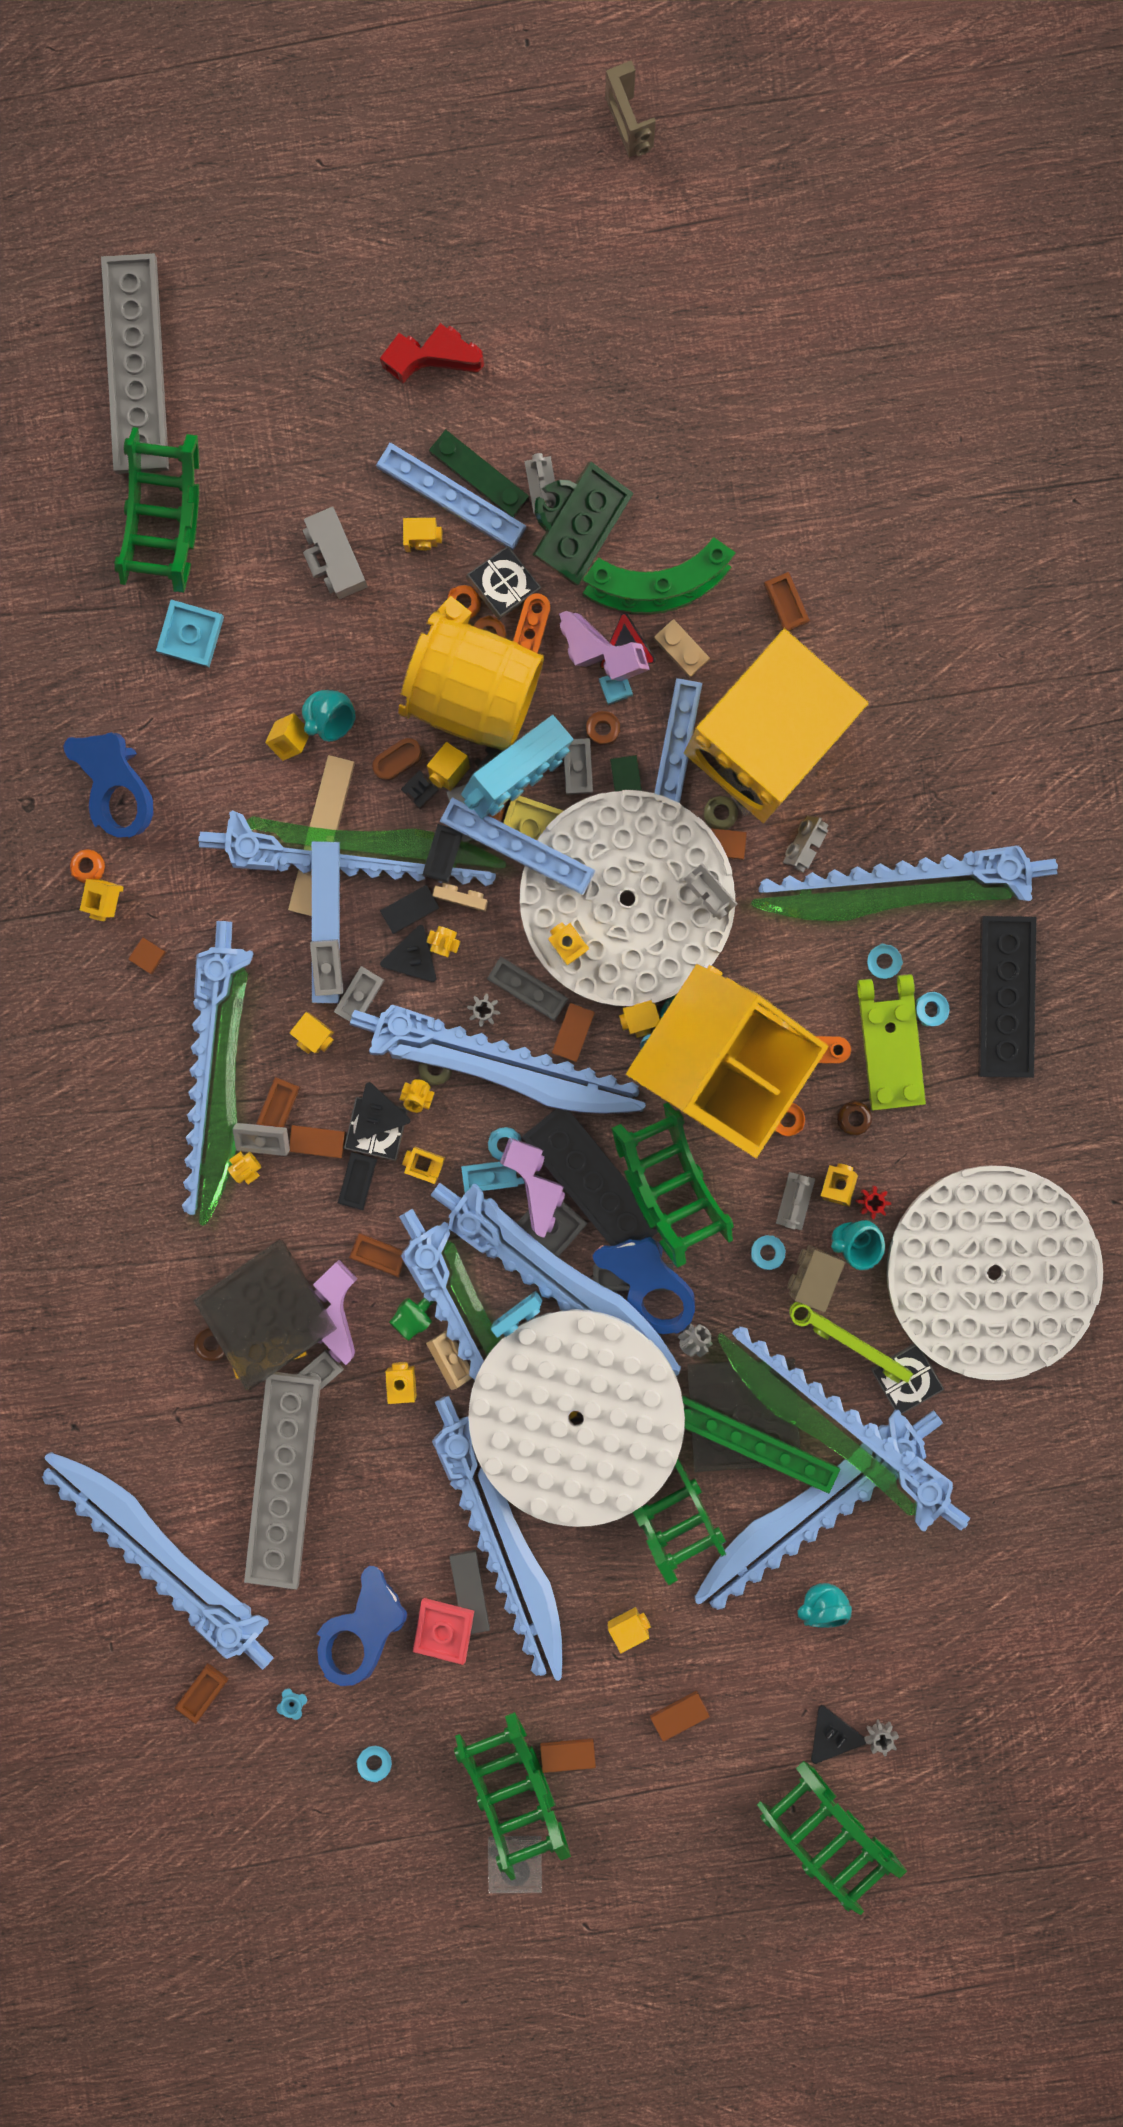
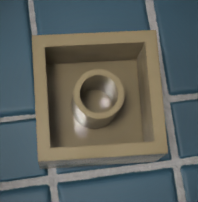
[787,1244,845,1312]

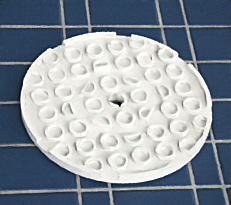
[520,790,735,1006]
[887,1165,1103,1380]
[469,1309,685,1527]

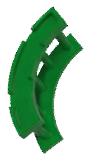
[114,427,199,593]
[582,537,736,615]
[612,1102,734,1268]
[633,1458,726,1586]
[454,1712,571,1880]
[757,1761,907,1915]

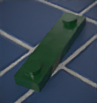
[429,429,529,518]

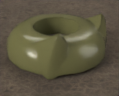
[703,796,738,830]
[418,1062,452,1086]

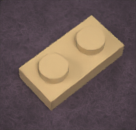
[654,619,710,678]
[432,883,488,912]
[426,1331,472,1390]

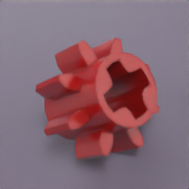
[856,1185,891,1219]

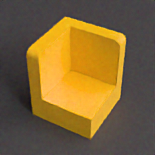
[265,713,309,761]

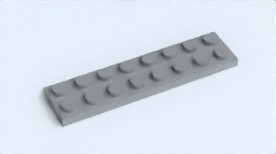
[101,253,169,474]
[244,1371,321,1589]

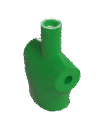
[389,1298,435,1341]

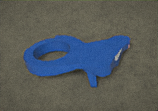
[64,732,153,838]
[592,1237,695,1334]
[317,1566,408,1686]

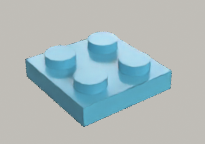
[156,600,224,668]
[491,1291,542,1338]

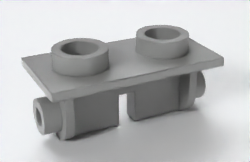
[524,453,556,514]
[782,816,828,873]
[684,863,737,920]
[776,1172,815,1230]

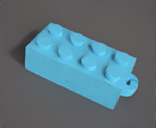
[461,715,574,819]

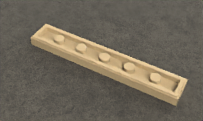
[288,755,355,916]

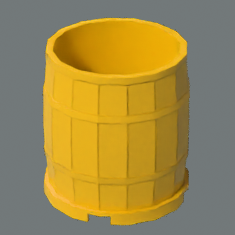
[398,611,544,751]

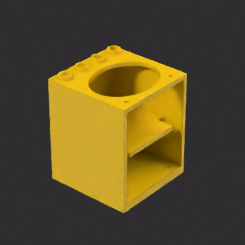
[684,629,869,824]
[626,964,829,1158]

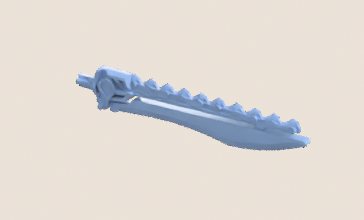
[350,1005,646,1114]
[431,1183,681,1376]
[432,1396,562,1681]
[695,1410,943,1610]
[42,1452,274,1670]

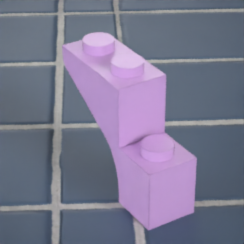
[559,611,650,681]
[500,1137,565,1238]
[308,1260,358,1365]

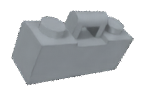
[303,506,368,599]

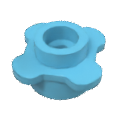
[277,1689,307,1720]

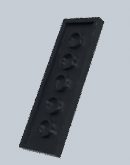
[978,916,1037,1078]
[522,1108,658,1246]

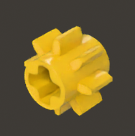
[426,926,461,958]
[399,1079,434,1113]
[228,1151,261,1185]

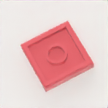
[413,1598,474,1665]

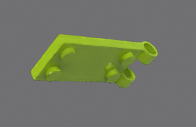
[857,974,926,1110]
[789,1301,913,1384]

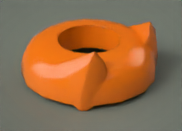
[447,585,481,619]
[70,849,105,883]
[774,1103,805,1137]

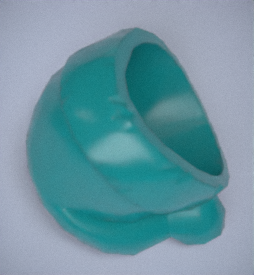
[302,690,356,742]
[831,1220,885,1270]
[797,1583,852,1628]

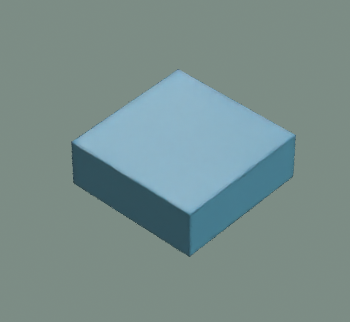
[599,675,633,705]

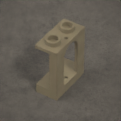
[605,60,656,157]

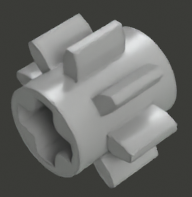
[467,994,500,1027]
[678,1323,713,1357]
[864,1719,899,1756]

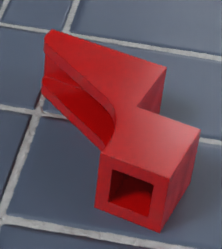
[380,323,484,384]

